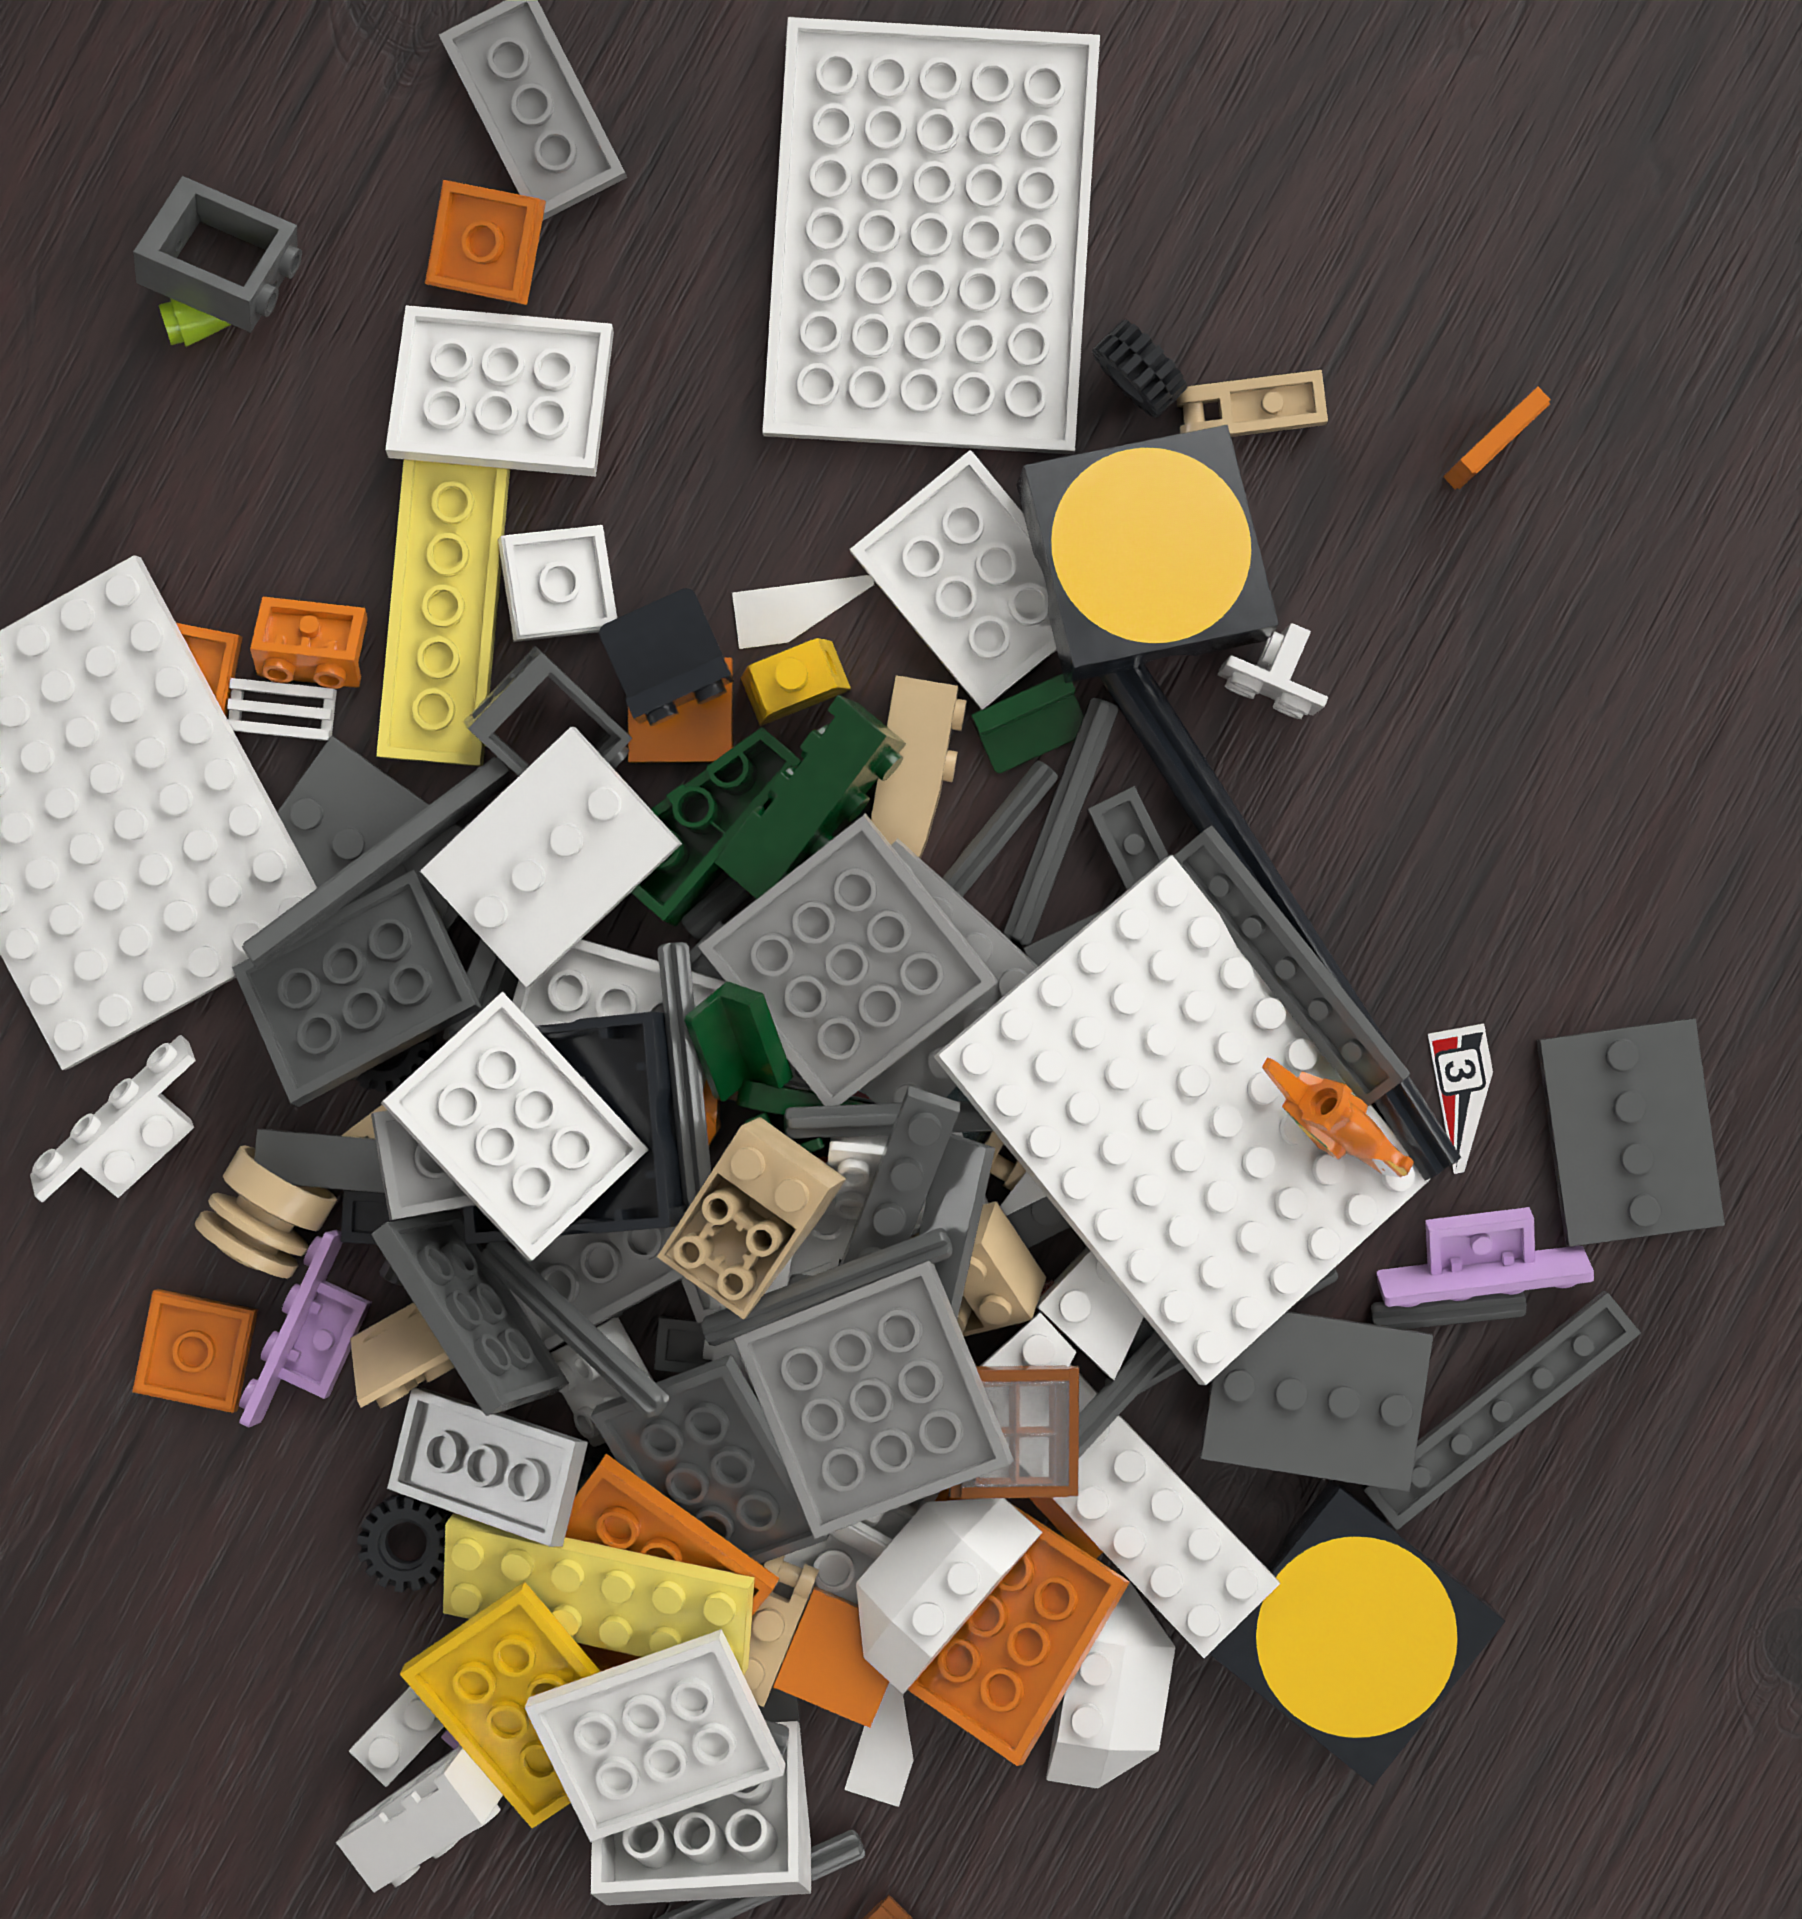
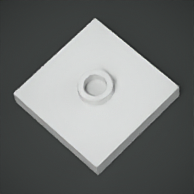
[498,525,617,642]

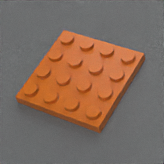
[565,1454,779,1672]
[908,1488,1130,1766]

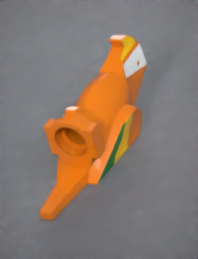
[1262,1057,1414,1178]

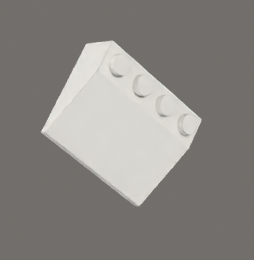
[591,1721,811,1905]

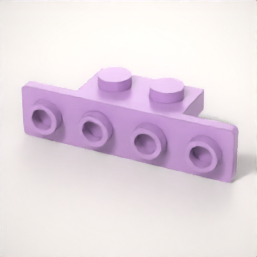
[1377,1207,1594,1307]
[239,1230,372,1428]

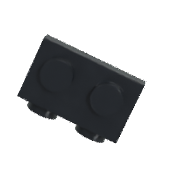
[599,588,734,726]

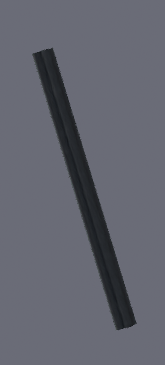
[1099,664,1461,1181]

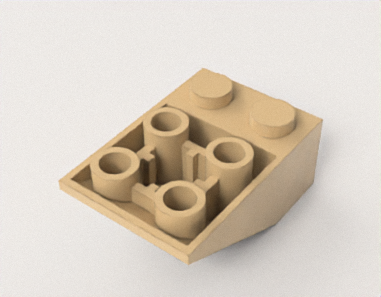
[657,1117,847,1320]
[910,1201,1046,1337]
[350,1303,455,1409]

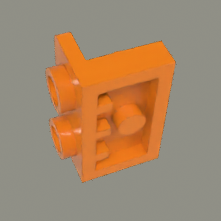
[250,597,368,689]

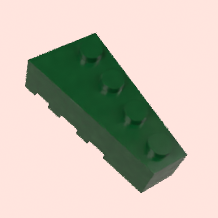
[715,695,906,899]
[631,727,802,927]

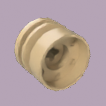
[195,1145,337,1279]

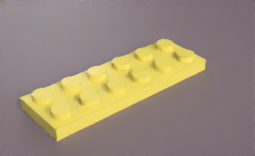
[377,459,510,767]
[443,1513,755,1675]

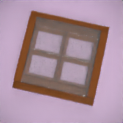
[949,1365,1079,1499]

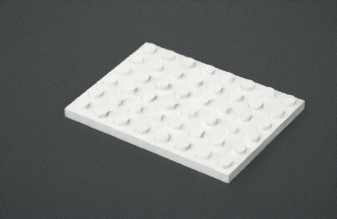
[763,17,1100,454]
[0,555,317,1070]
[933,855,1430,1385]

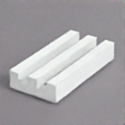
[227,678,337,741]

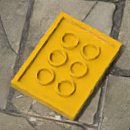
[400,1581,601,1828]

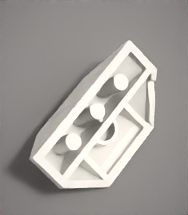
[856,1498,1043,1694]
[1046,1582,1175,1789]

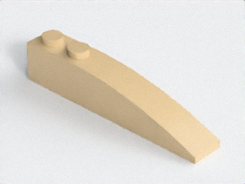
[871,675,967,859]

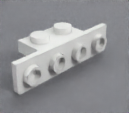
[30,1035,196,1203]

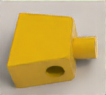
[741,638,851,726]

